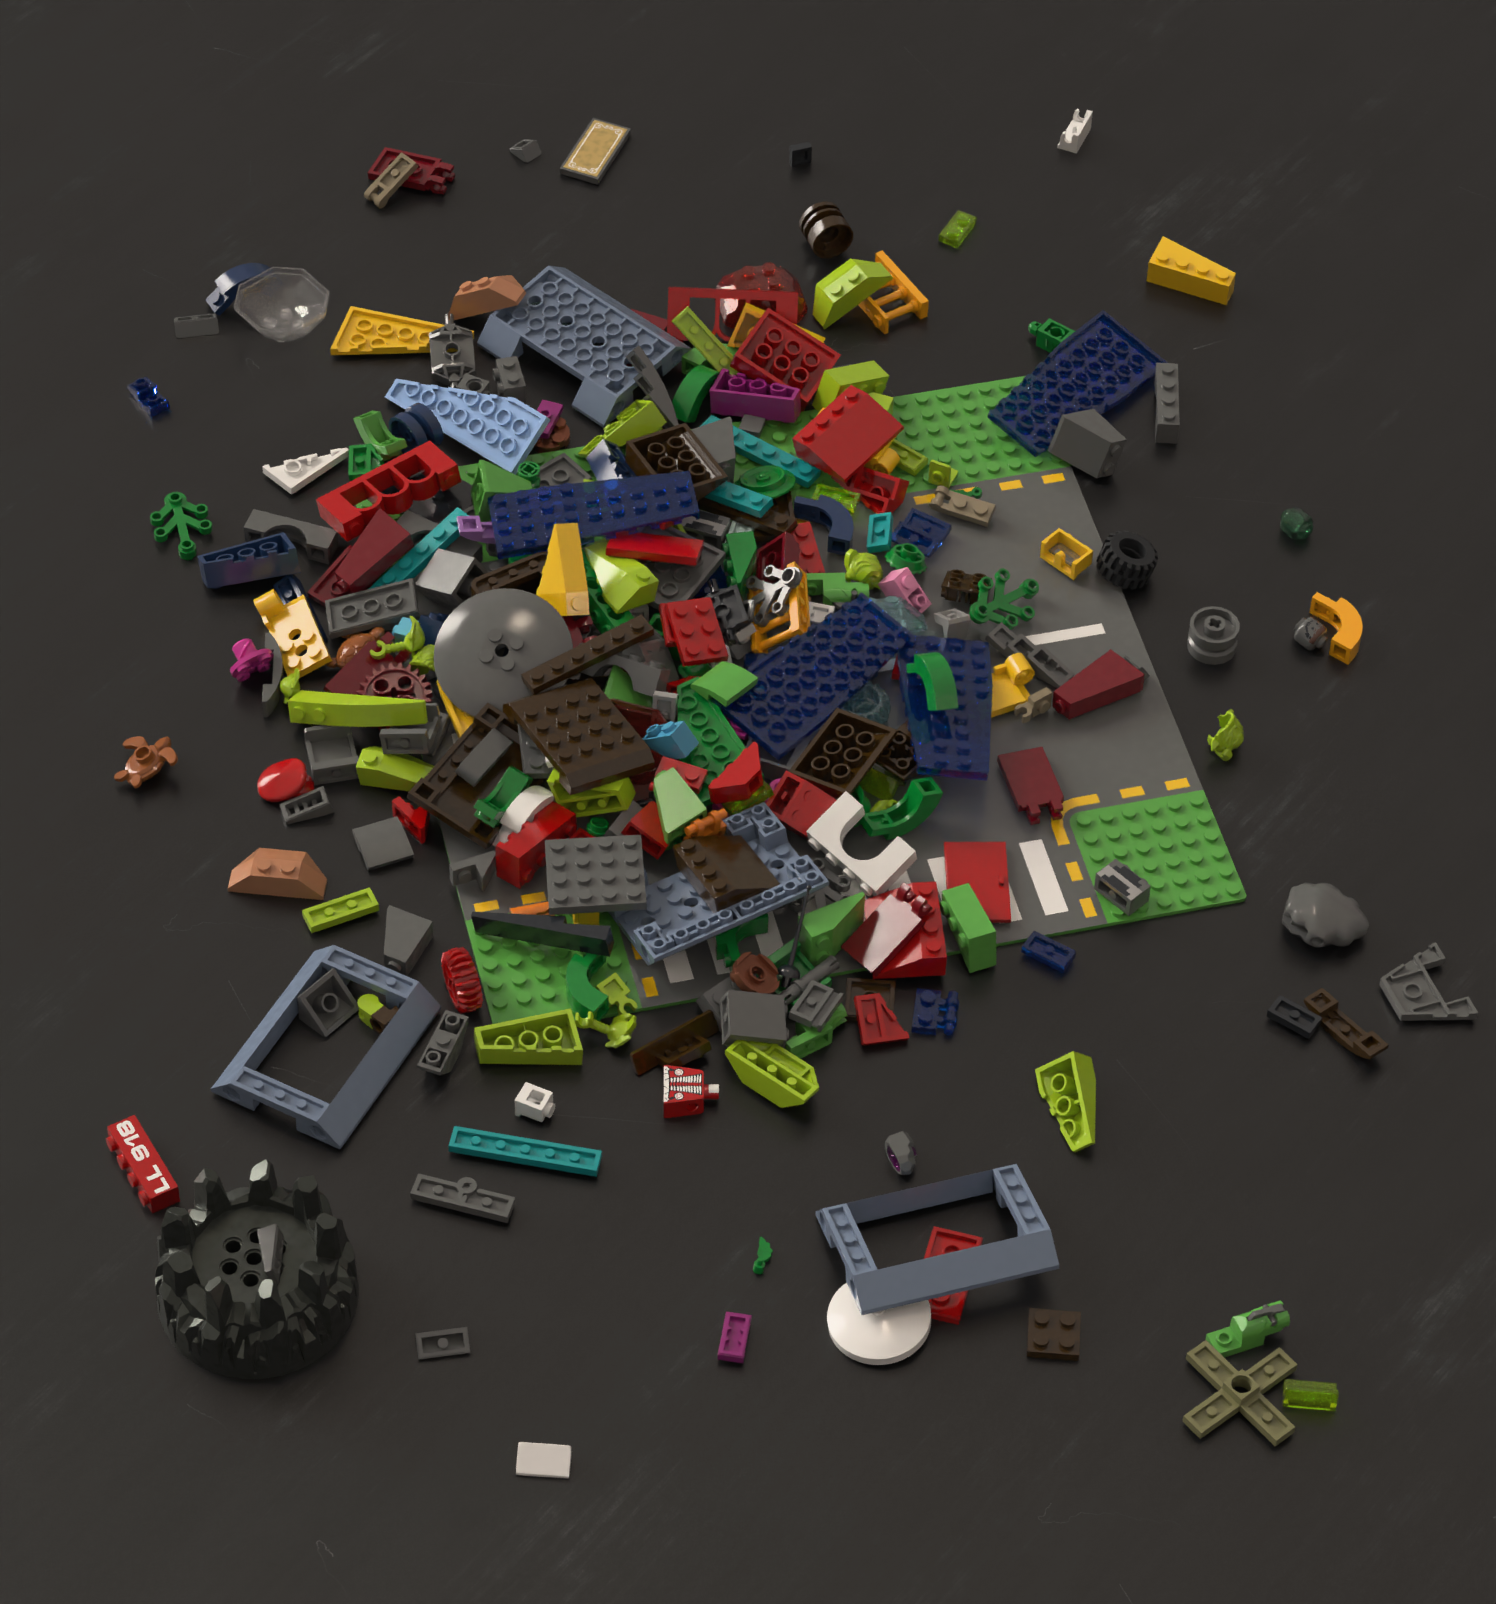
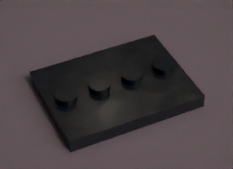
[381,472,473,524]

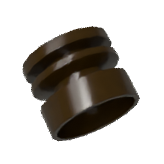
[799,201,853,259]

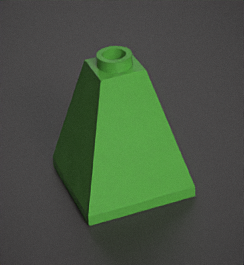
[470,460,536,522]
[603,665,653,727]

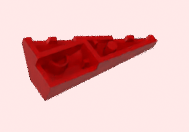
[830,467,910,514]

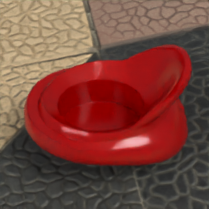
[257,758,314,802]

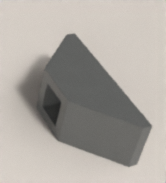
[417,1010,469,1075]

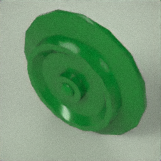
[734,465,796,499]

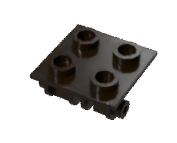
[941,569,992,604]

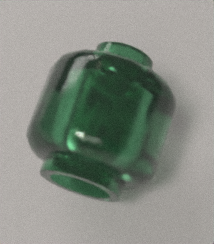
[1280,507,1313,540]

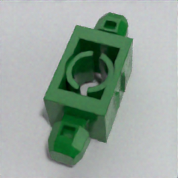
[1028,318,1084,359]

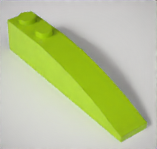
[288,690,428,727]

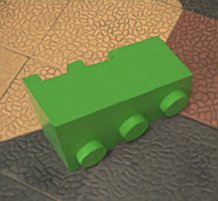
[939,883,997,973]

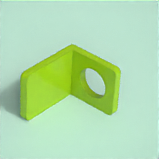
[928,460,958,489]

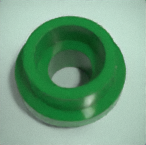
[586,817,610,837]

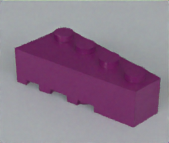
[710,368,801,423]

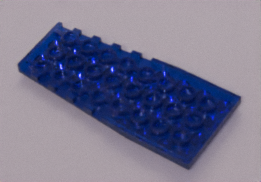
[987,310,1168,457]
[487,471,700,559]
[711,593,912,761]
[897,633,993,780]

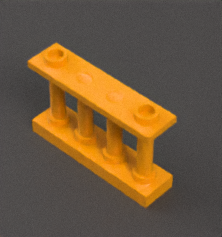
[858,250,929,334]
[747,562,811,663]

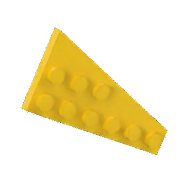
[330,306,474,355]

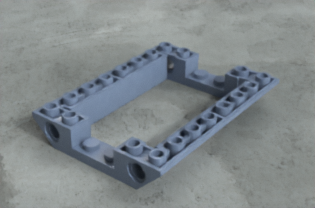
[211,945,441,1149]
[815,1164,1059,1315]

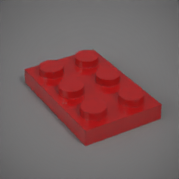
[665,597,729,667]

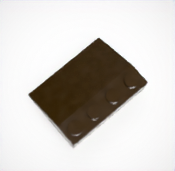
[625,423,728,512]
[789,708,898,798]
[673,835,780,913]

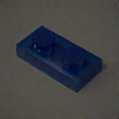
[1021,931,1076,973]

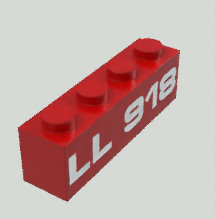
[106,1115,180,1214]

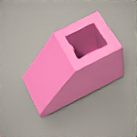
[878,567,932,618]

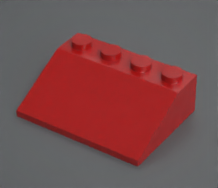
[730,308,841,412]
[792,385,904,483]
[864,881,947,979]

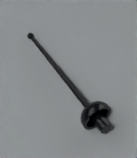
[777,885,812,988]

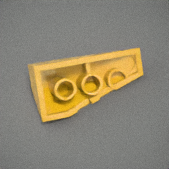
[536,523,589,616]

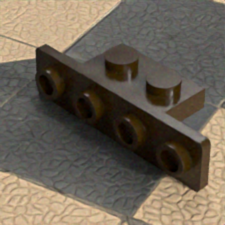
[630,1010,719,1075]

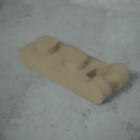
[364,152,418,208]
[929,485,996,527]

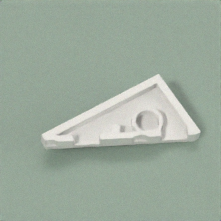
[262,448,349,495]

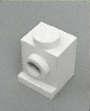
[515,1082,555,1122]

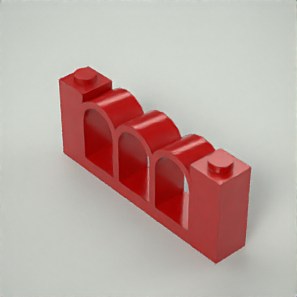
[667,287,798,343]
[316,441,461,542]

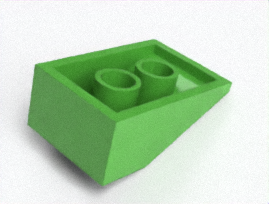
[798,892,865,966]

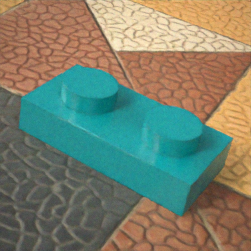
[866,512,894,553]

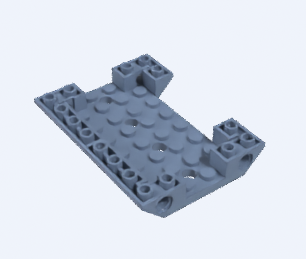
[477,266,692,428]
[608,802,829,966]

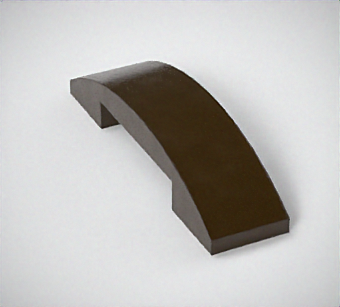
[1304,988,1389,1059]

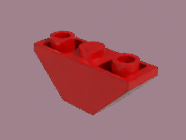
[708,742,763,804]

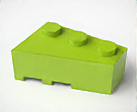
[812,360,889,412]
[547,768,636,817]

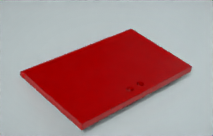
[944,842,1011,923]

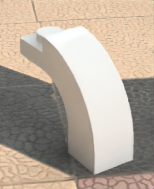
[492,785,557,846]

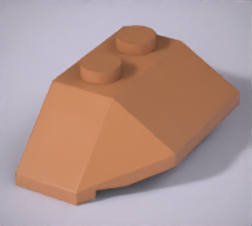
[448,275,526,321]
[228,848,327,900]

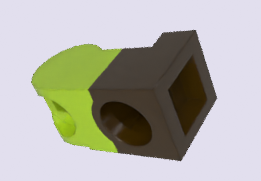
[357,994,399,1034]

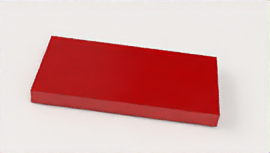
[606,530,704,566]
[924,1226,983,1325]

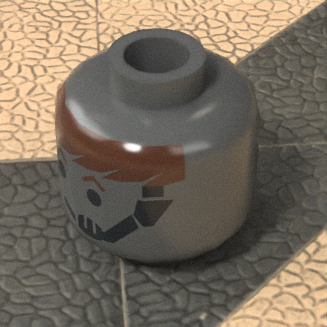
[1293,617,1328,651]

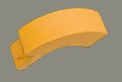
[1309,592,1363,665]

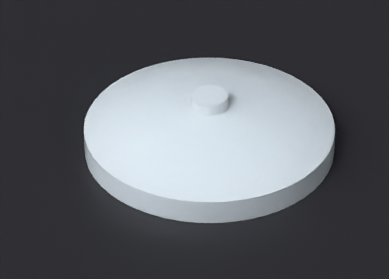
[827,1283,931,1365]

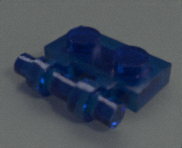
[911,988,960,1035]

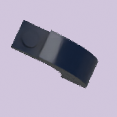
[206,263,284,316]
[794,494,854,556]

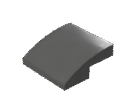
[352,816,414,871]

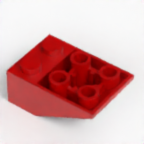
[766,770,837,840]

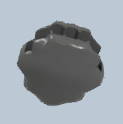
[1282,882,1369,947]

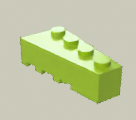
[474,1008,583,1065]

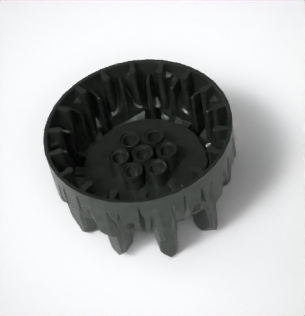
[155,1159,359,1379]

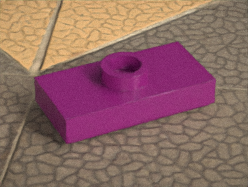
[537,399,563,439]
[718,1312,752,1363]

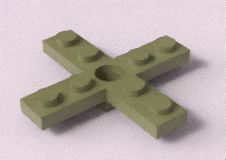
[1183,1340,1297,1446]

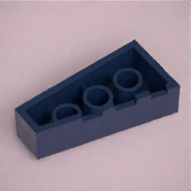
[586,439,652,520]
[197,532,301,589]

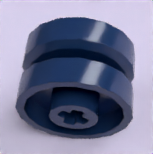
[389,403,444,454]

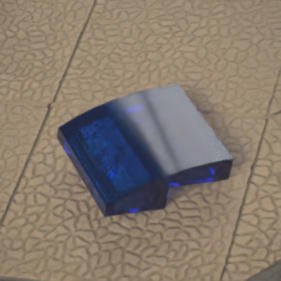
[891,508,952,558]

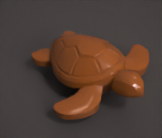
[326,627,390,668]
[114,736,178,789]

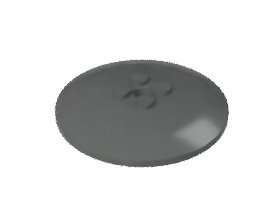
[434,588,573,717]

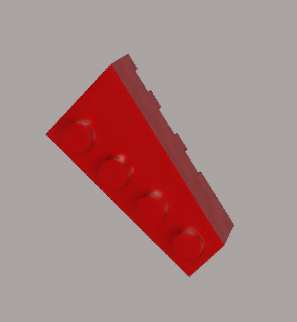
[495,801,577,889]

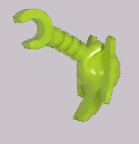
[369,616,425,660]
[280,668,300,704]
[575,1011,637,1048]

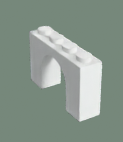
[806,791,917,897]

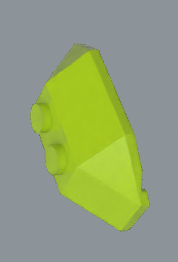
[813,258,893,330]
[725,1040,819,1108]

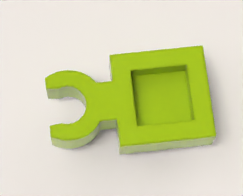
[596,972,638,1015]

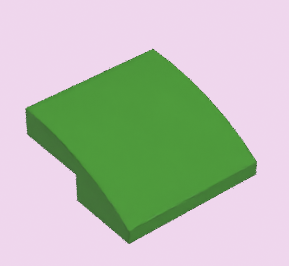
[690,661,758,707]

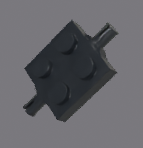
[703,579,751,646]

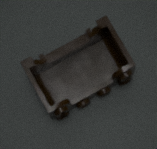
[471,551,548,597]

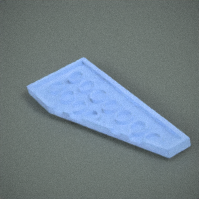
[385,379,550,475]

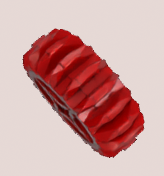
[441,947,483,1013]

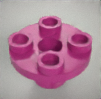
[230,638,274,682]

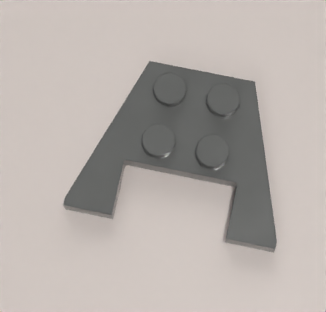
[1379,942,1478,1021]

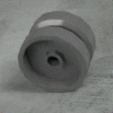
[1187,606,1240,665]

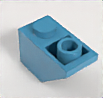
[642,721,699,759]

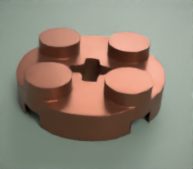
[534,417,570,453]
[730,952,780,994]

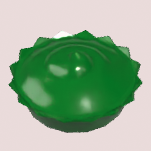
[884,543,927,575]

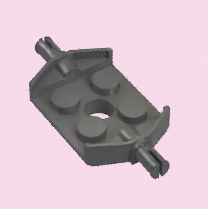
[429,313,476,388]

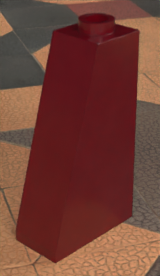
[335,508,414,594]
[1052,650,1145,719]

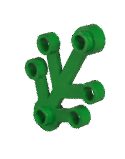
[150,492,212,560]
[969,568,1039,630]

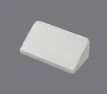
[516,1442,572,1479]

